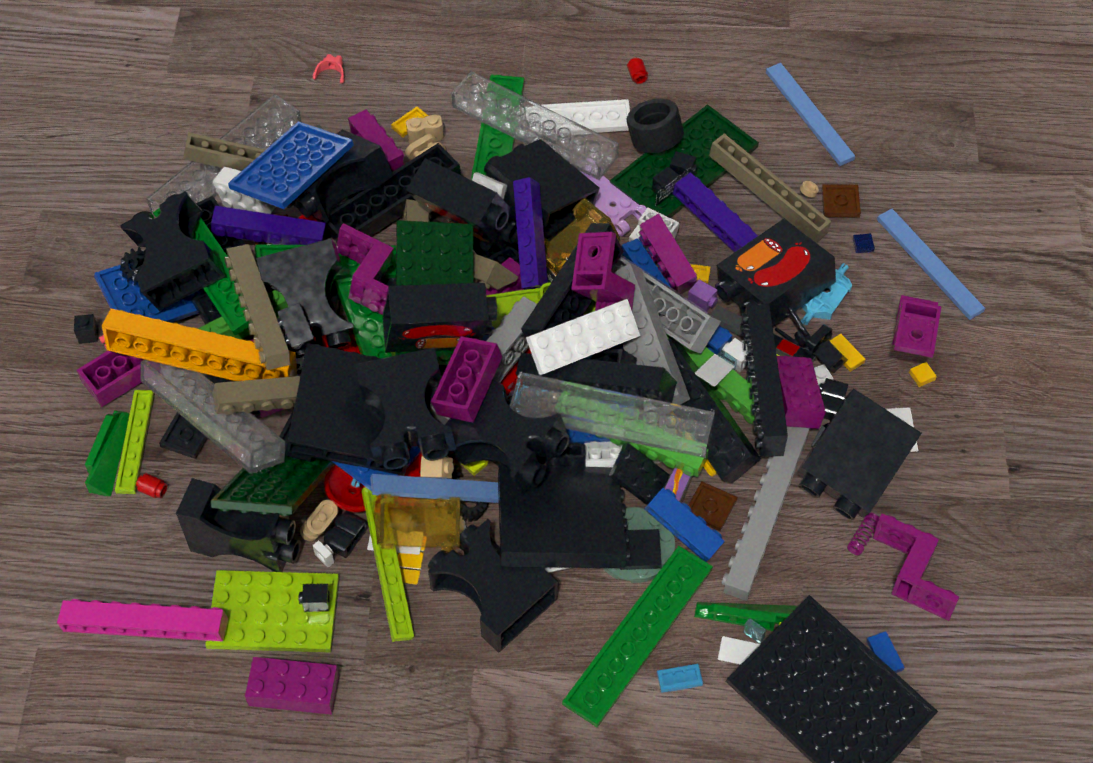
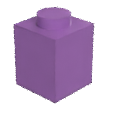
[688,279,718,311]

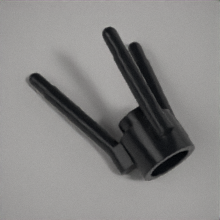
[775,306,811,348]

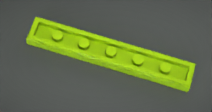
[115,390,155,494]

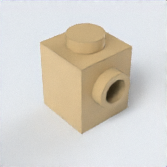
[420,457,454,479]

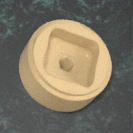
[800,181,819,198]

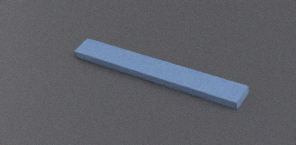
[766,63,855,166]
[877,209,985,320]
[370,474,498,503]

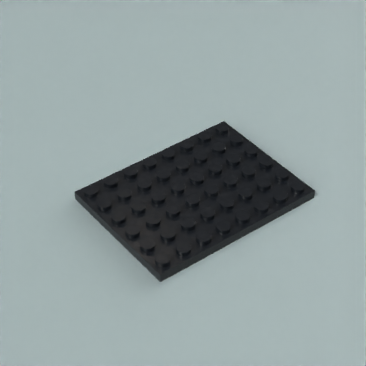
[725,595,938,763]

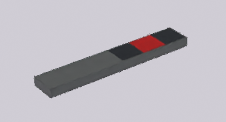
[711,305,817,363]

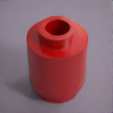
[627,58,648,84]
[136,473,168,499]

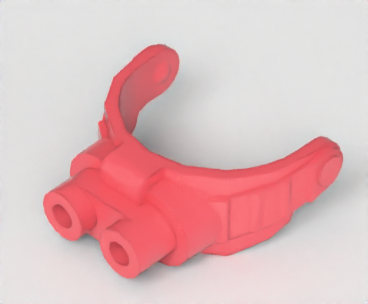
[313,54,344,84]

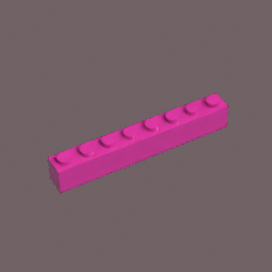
[57,599,228,642]

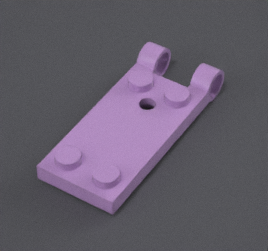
[580,164,647,236]

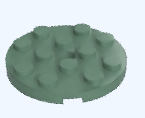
[603,507,675,583]

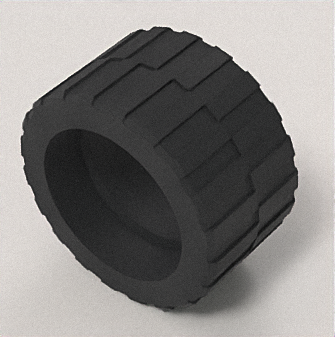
[626,98,684,153]

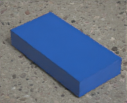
[866,631,905,673]

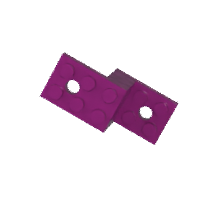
[337,223,394,315]
[571,232,635,311]
[892,295,942,358]
[873,513,960,621]

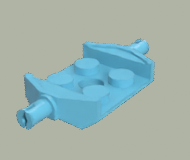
[801,263,852,325]

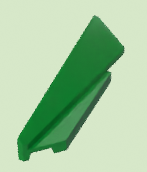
[85,410,130,497]
[694,602,798,631]

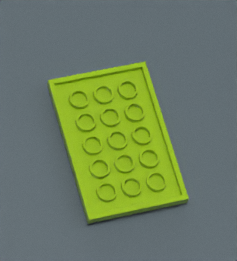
[205,570,339,653]

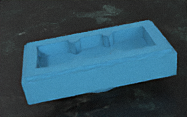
[657,664,703,693]

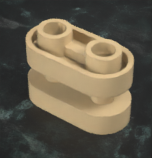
[405,134,446,160]
[300,500,338,541]

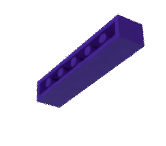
[673,172,758,252]
[513,177,548,290]
[211,205,325,245]

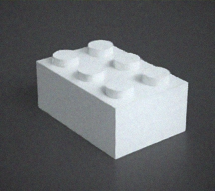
[212,167,276,214]

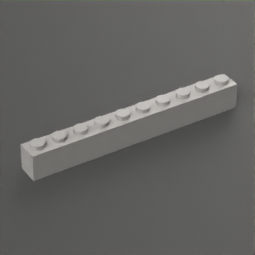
[722,426,810,601]

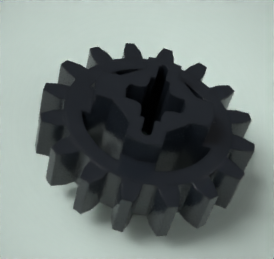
[120,247,146,286]

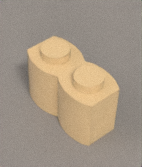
[406,115,444,144]

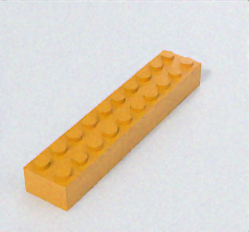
[101,309,298,381]

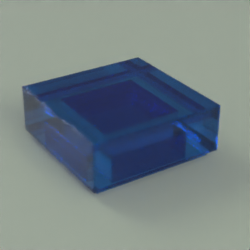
[852,233,875,253]

